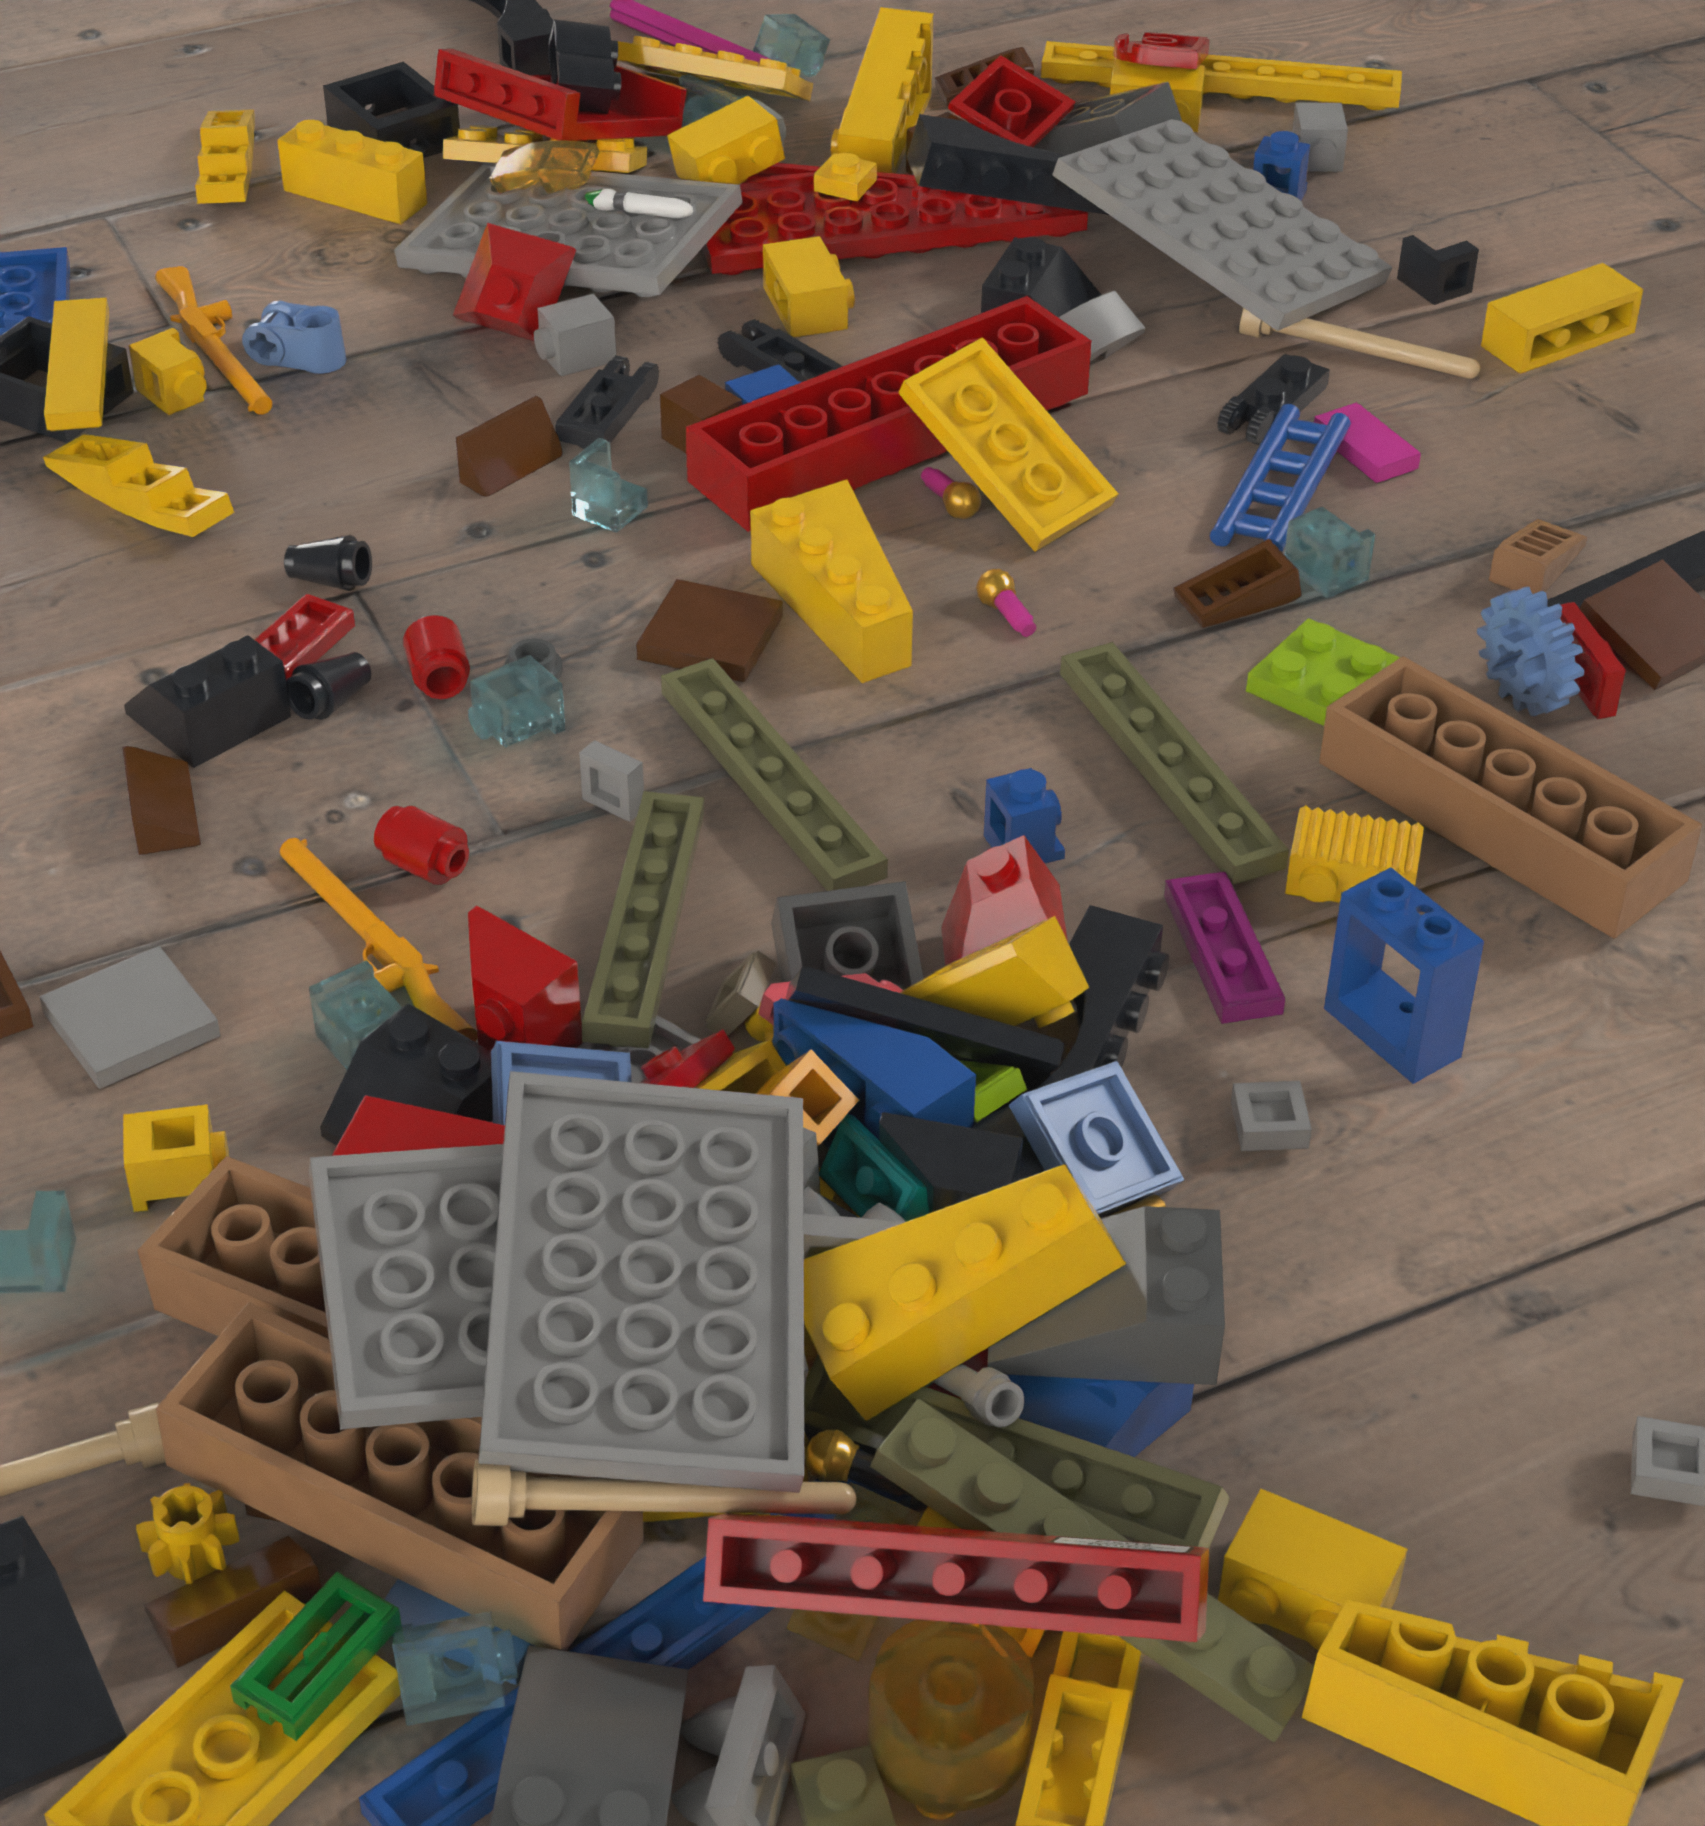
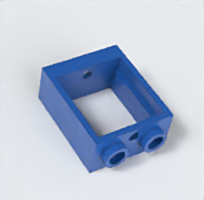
[1324,867,1484,1084]

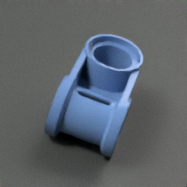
[242,301,347,374]

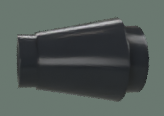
[284,535,372,591]
[286,652,372,720]

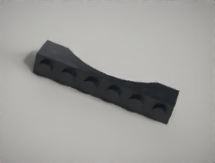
[469,0,553,75]
[906,114,1109,215]
[972,905,1169,1180]

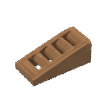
[1489,519,1587,594]

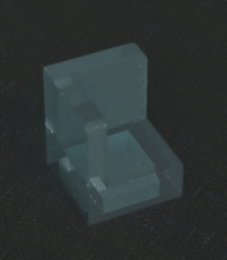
[569,438,648,533]
[0,1191,76,1293]

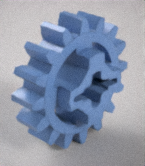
[1477,587,1584,716]

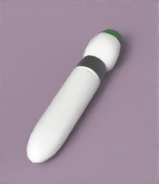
[585,189,693,218]

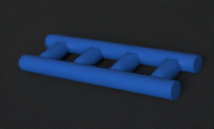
[1210,404,1351,552]

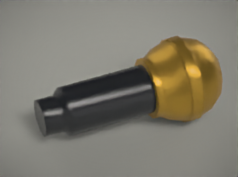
[805,1430,915,1498]

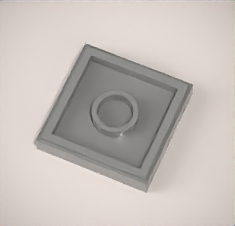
[39,946,220,1089]

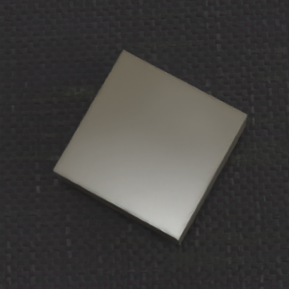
[706,950,776,1036]

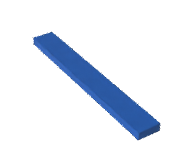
[359,1448,911,1826]

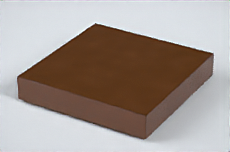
[1579,559,1705,690]
[636,579,783,682]

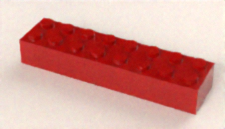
[686,296,1092,532]

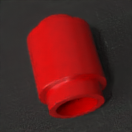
[403,615,470,699]
[374,806,469,885]

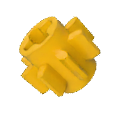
[136,1483,240,1584]

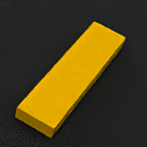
[44,297,110,431]

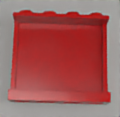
[433,49,687,141]

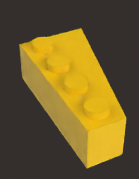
[830,7,934,173]
[750,479,913,683]
[804,1164,1126,1421]
[1301,1599,1684,1826]

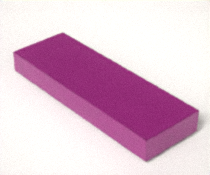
[1164,871,1286,1024]

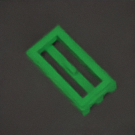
[230,1572,402,1741]

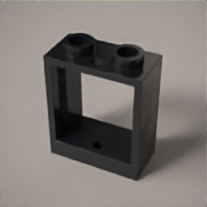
[323,61,460,158]
[0,316,134,443]

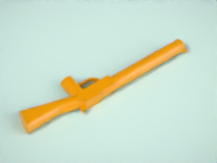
[155,266,273,415]
[279,838,478,1042]

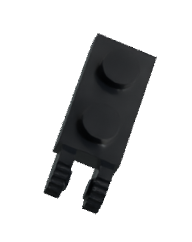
[717,319,843,382]
[1217,354,1330,445]
[555,355,660,451]

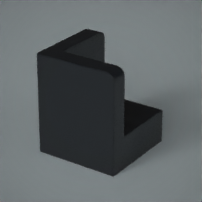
[1397,235,1479,305]

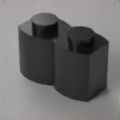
[548,19,621,114]

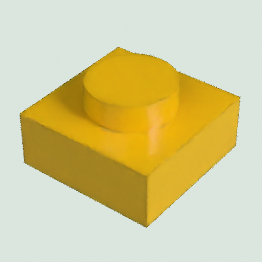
[814,153,877,201]

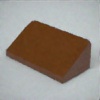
[456,396,563,497]
[122,746,201,855]
[144,1536,321,1668]

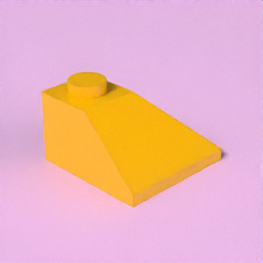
[900,916,1089,1028]

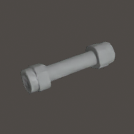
[924,1364,1024,1427]

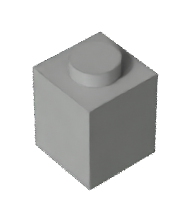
[1292,102,1348,172]
[534,294,616,376]

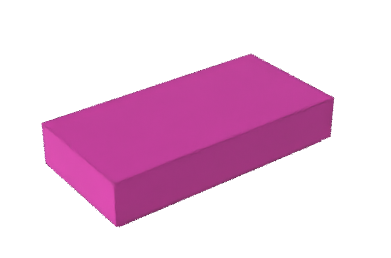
[1314,402,1421,483]

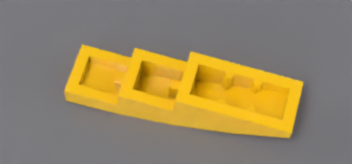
[195,109,255,204]
[43,434,235,537]
[1015,1631,1144,1826]

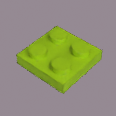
[1246,618,1400,726]

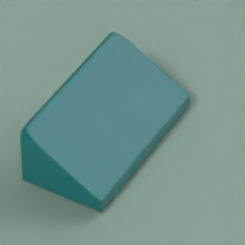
[819,1114,929,1222]

